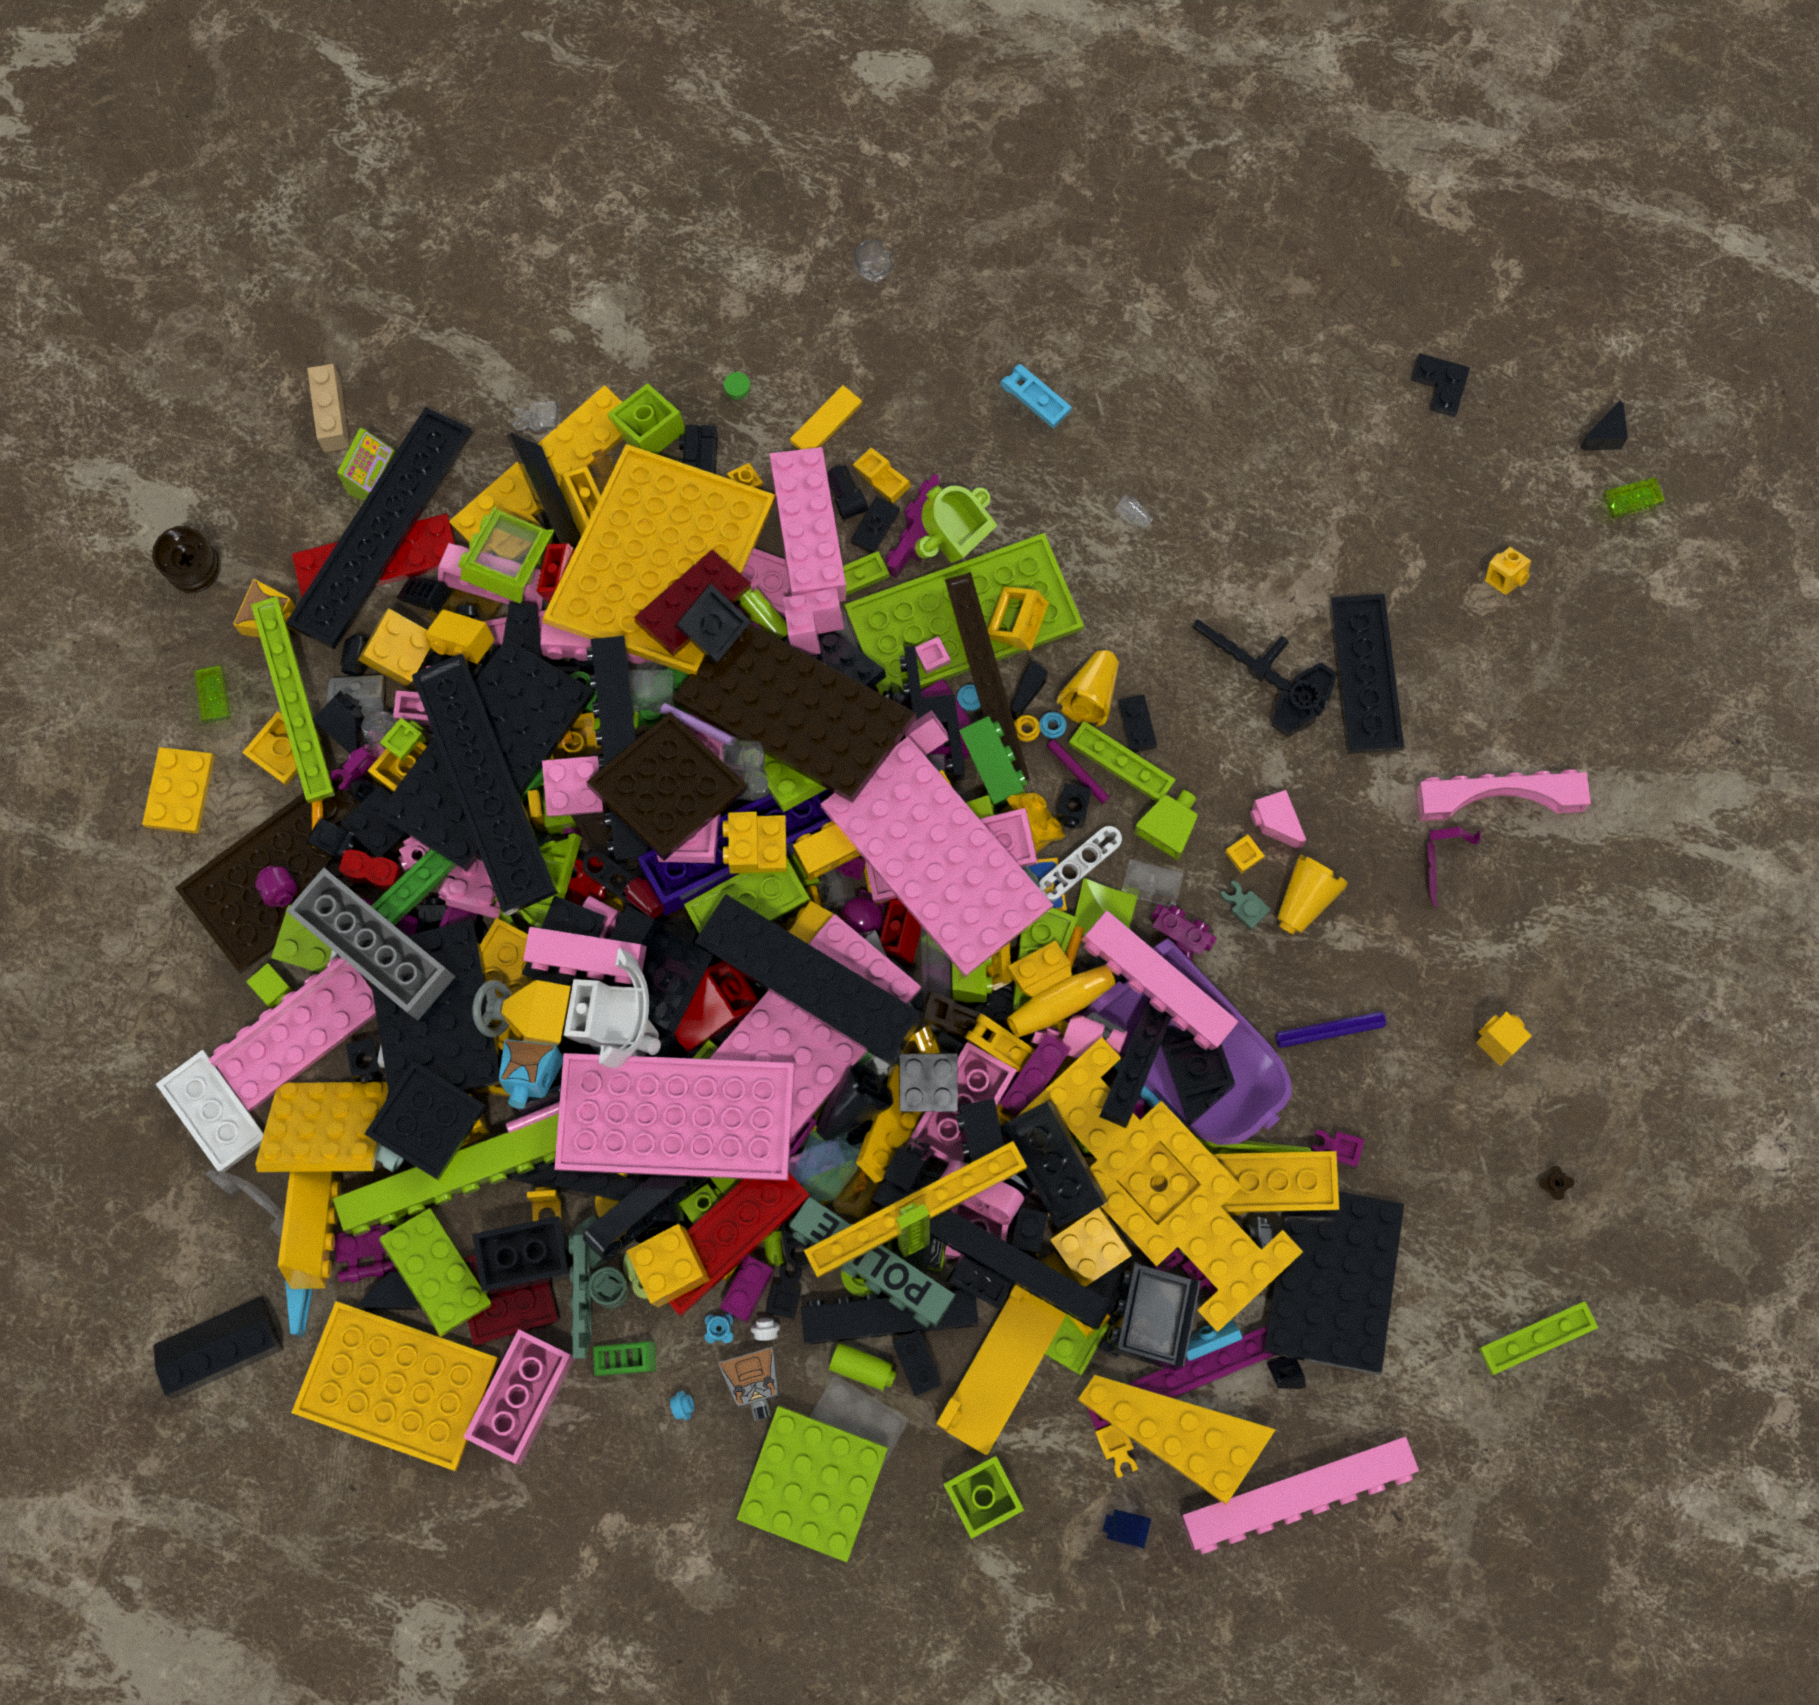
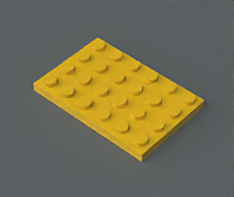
[291,1301,499,1472]

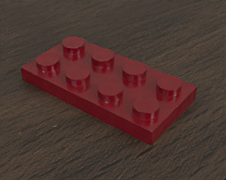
[634,550,751,657]

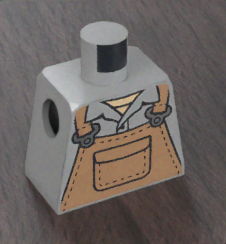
[718,1347,779,1422]

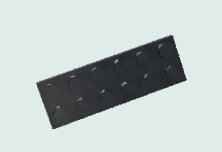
[1329,594,1404,754]

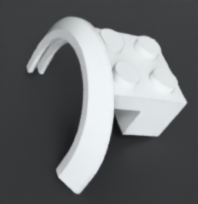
[564,948,649,1068]

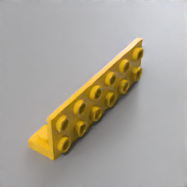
[936,1285,1067,1455]

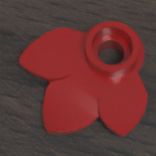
[566,859,606,906]

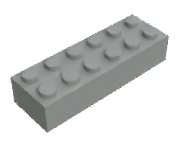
[286,868,455,1020]

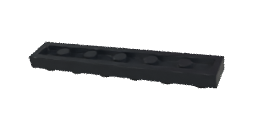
[1099,998,1172,1128]

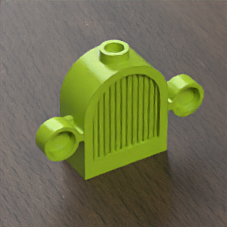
[915,485,998,563]

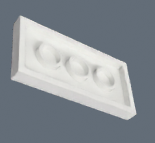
[156,1050,264,1174]

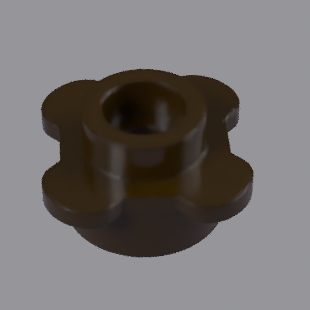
[1539,1166,1574,1200]

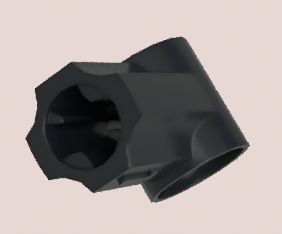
[827,465,868,520]

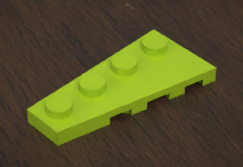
[1012,908,1078,1012]

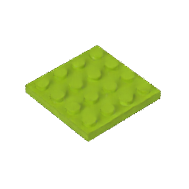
[737,1405,889,1562]

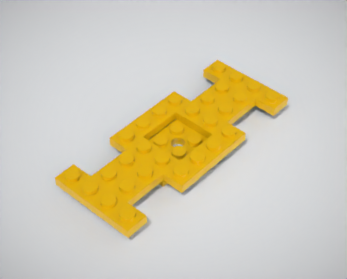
[1017,1037,1303,1332]

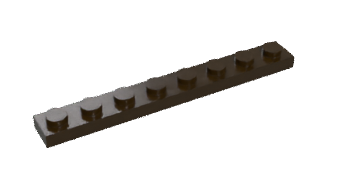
[945,572,1030,781]

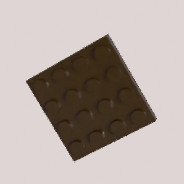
[586,712,748,861]

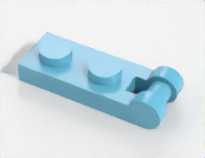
[1000,364,1072,429]

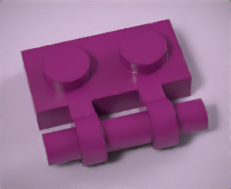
[334,1224,397,1283]

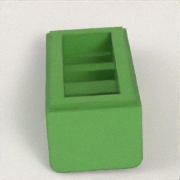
[593,1341,657,1376]

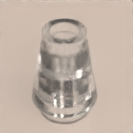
[1113,494,1154,531]

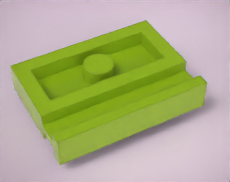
[1044,1315,1110,1376]

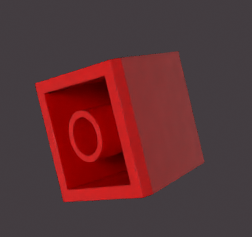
[675,962,759,1052]

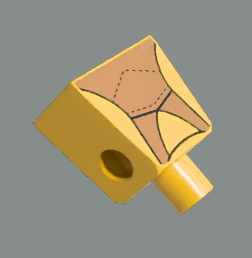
[233,579,298,637]

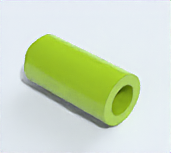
[737,589,788,640]
[829,1343,897,1391]

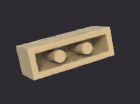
[307,364,350,452]

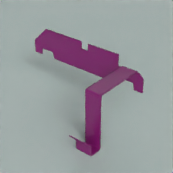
[1428,827,1481,908]

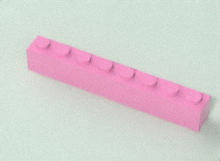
[1180,1437,1419,1554]

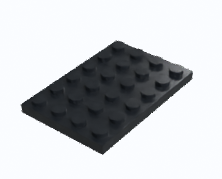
[371,919,501,1096]
[1263,1191,1404,1376]

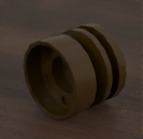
[152,526,221,593]

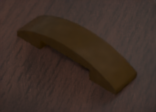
[922,991,1026,1042]

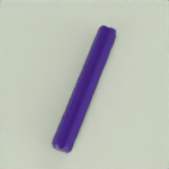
[1275,1012,1386,1048]

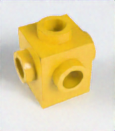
[1485,547,1531,595]

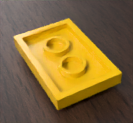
[142,747,215,834]

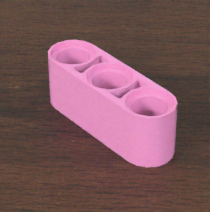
[940,1160,1024,1225]

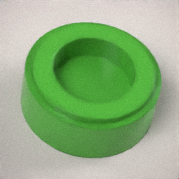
[724,372,751,400]

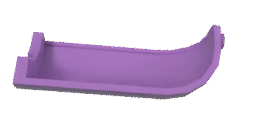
[1082,938,1292,1145]

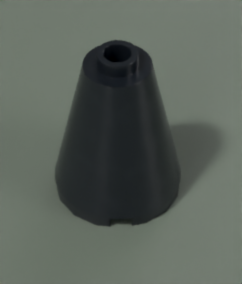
[815,1063,894,1141]

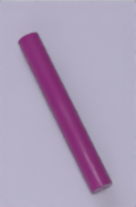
[1047,739,1110,805]

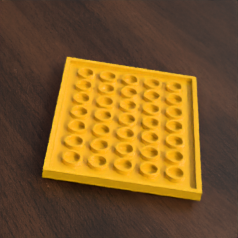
[542,444,775,675]

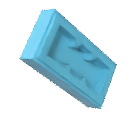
[1186,1319,1243,1361]

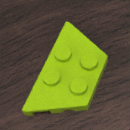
[517,833,582,928]

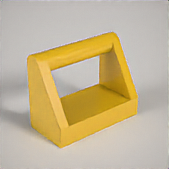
[987,587,1049,651]

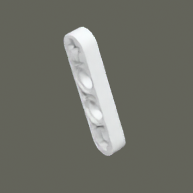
[1039,826,1122,903]

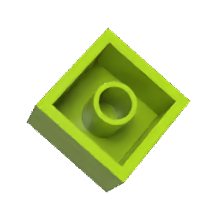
[943,1456,1024,1539]

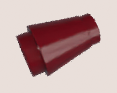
[624,877,664,918]

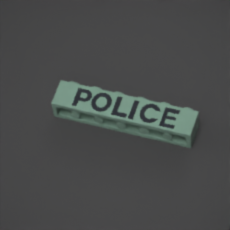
[789,1197,955,1327]

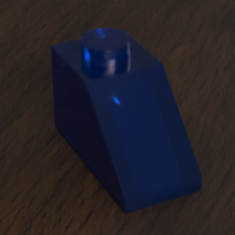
[1102,1509,1152,1550]

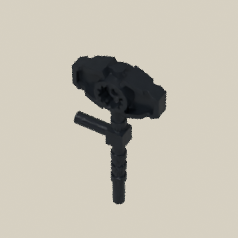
[1192,619,1337,737]

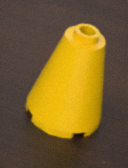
[1057,650,1119,727]
[1277,855,1348,935]

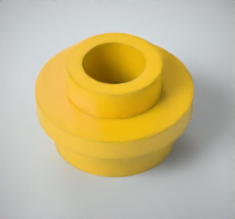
[1014,715,1040,742]

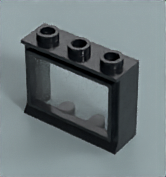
[1108,1262,1201,1371]

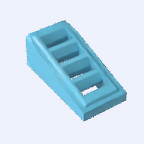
[285,1280,313,1337]

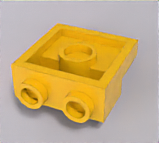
[242,711,324,787]
[723,812,787,874]

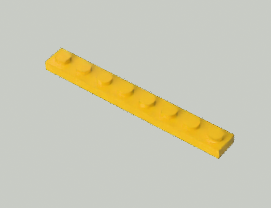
[804,1141,1027,1278]

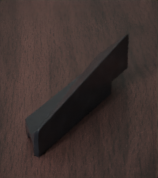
[507,432,581,549]

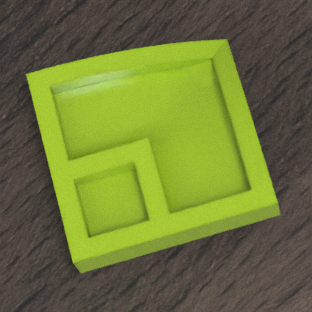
[1075,878,1138,938]

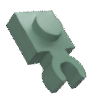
[1220,881,1271,931]

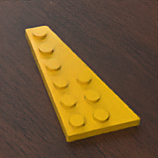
[1078,1375,1276,1505]

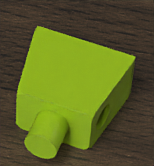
[1134,790,1198,861]

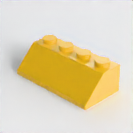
[278,1171,341,1289]

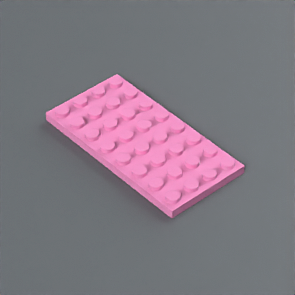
[821,737,1053,978]
[710,914,922,1140]
[554,1053,795,1181]

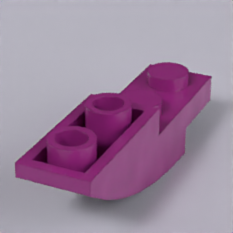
[886,474,939,579]

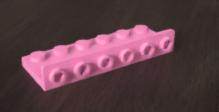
[208,957,376,1112]

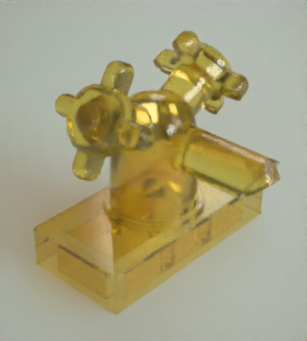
[833,1167,882,1225]

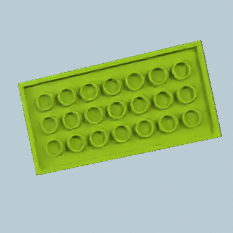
[844,533,1084,694]

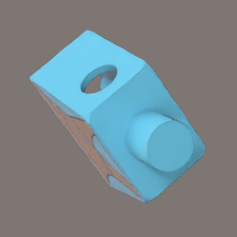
[499,1039,563,1109]

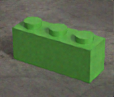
[959,716,1028,808]

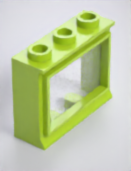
[458,506,554,604]

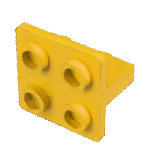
[998,792,1065,854]

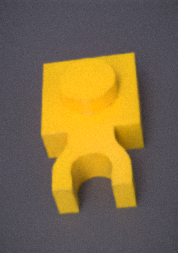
[1094,1425,1139,1478]

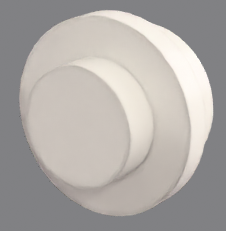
[751,1318,780,1340]

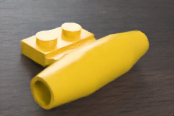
[1007,941,1115,1038]

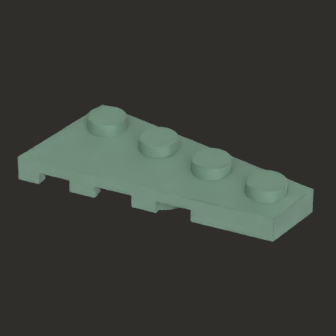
[569,1227,592,1358]

